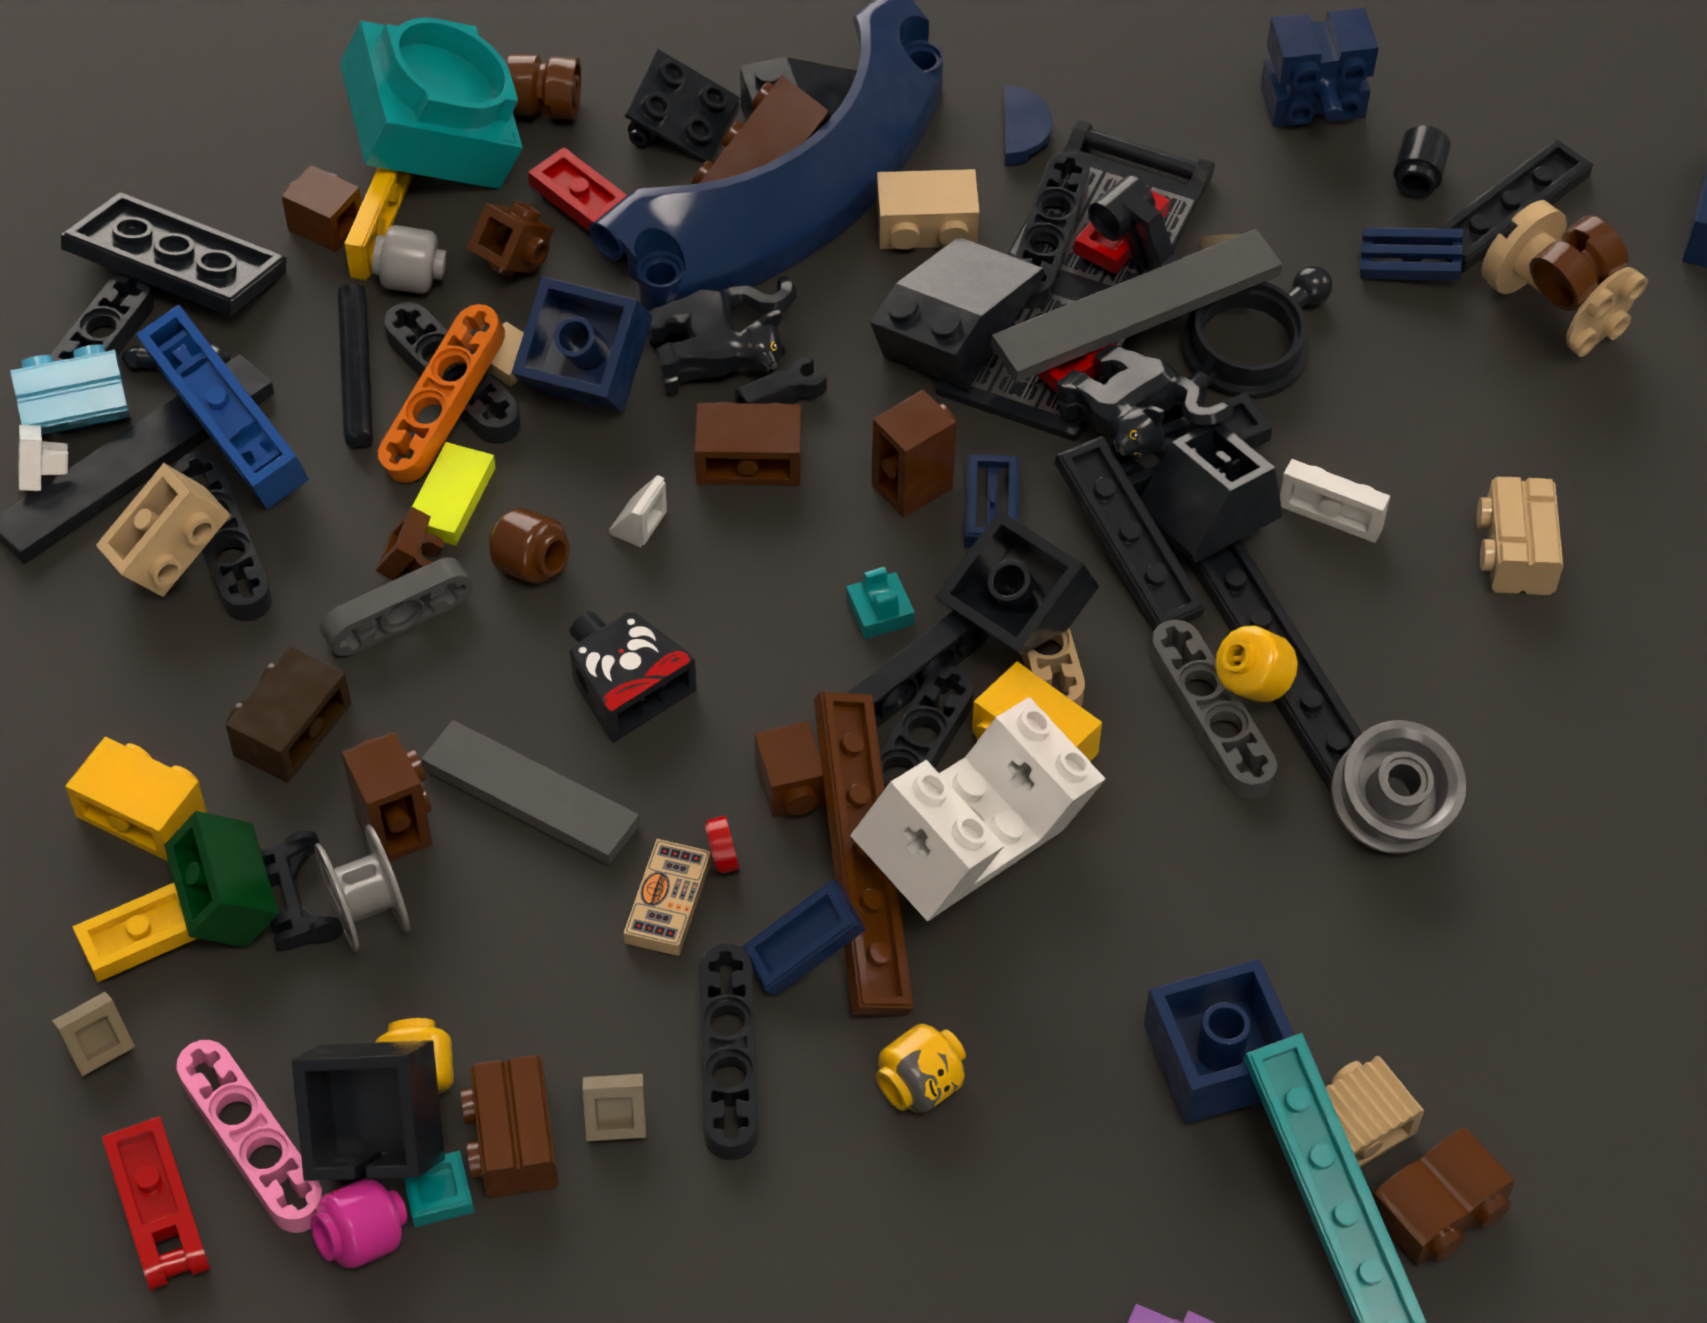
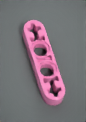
[176,1040,323,1233]

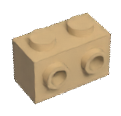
[96,463,231,597]

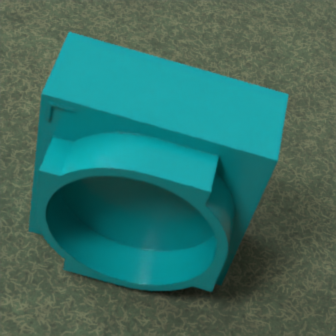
[340,17,523,189]

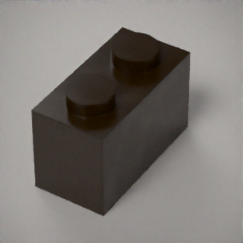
[226,646,351,783]

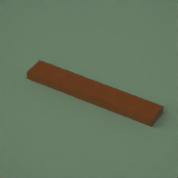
[814,691,914,1016]

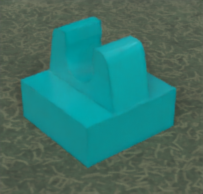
[846,567,915,640]

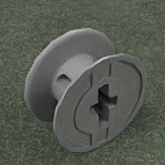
[314,824,411,953]

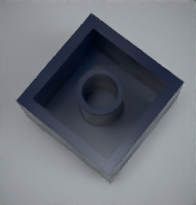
[511,276,653,413]
[1143,958,1294,1124]

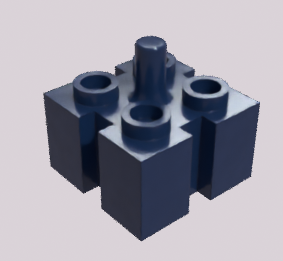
[1260,8,1379,127]

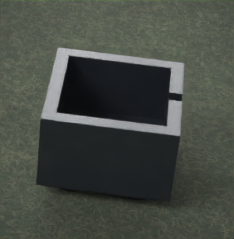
[292,1040,445,1181]

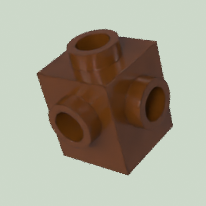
[466,201,555,277]

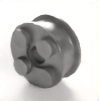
[1331,720,1466,854]

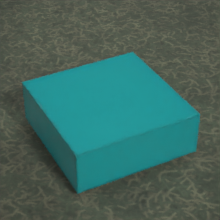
[403,1150,474,1228]

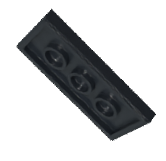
[61,192,287,317]

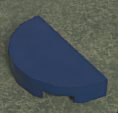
[1003,85,1053,166]

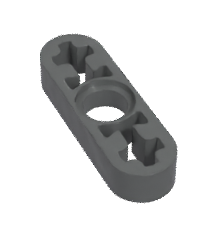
[320,558,473,656]

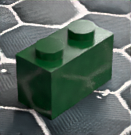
[164,811,279,947]

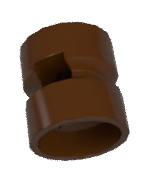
[507,53,581,120]
[1529,215,1629,311]

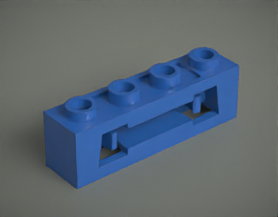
[136,305,309,510]

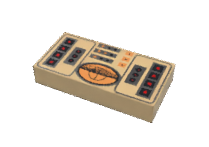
[623,839,712,956]

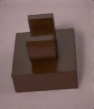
[375,507,445,580]

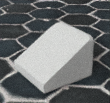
[609,475,667,547]

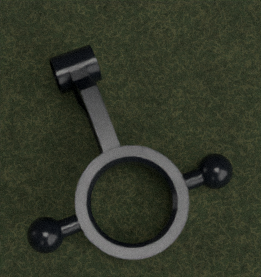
[1088,176,1332,419]

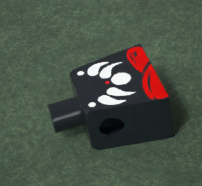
[570,612,697,743]

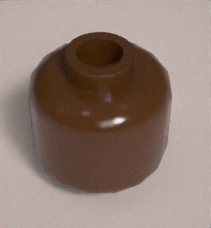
[489,508,570,584]

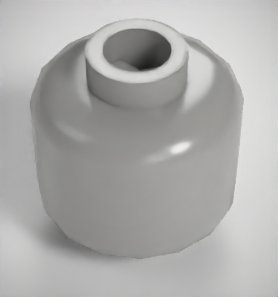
[372,225,447,294]

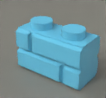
[10,345,131,435]

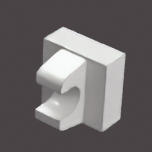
[18,425,68,491]

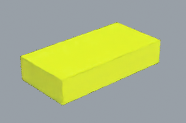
[412,442,496,546]

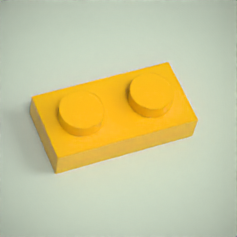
[72,883,198,983]

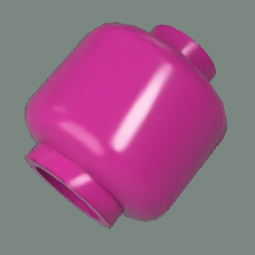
[310,1179,407,1269]

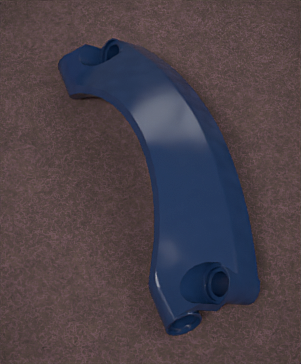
[589,0,944,311]

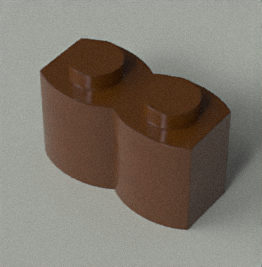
[1373,1127,1515,1265]

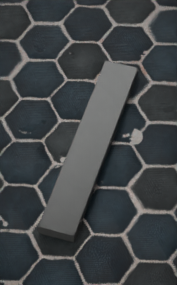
[991,228,1283,383]

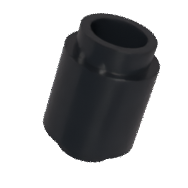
[1394,125,1451,198]

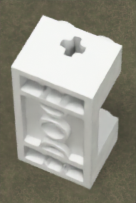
[850,697,1106,922]

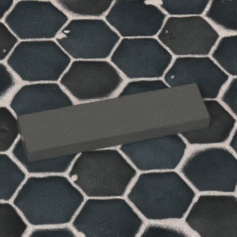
[421,720,640,866]

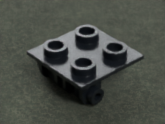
[624,49,740,163]

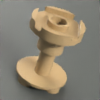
[1481,200,1648,357]

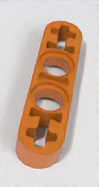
[378,304,505,483]

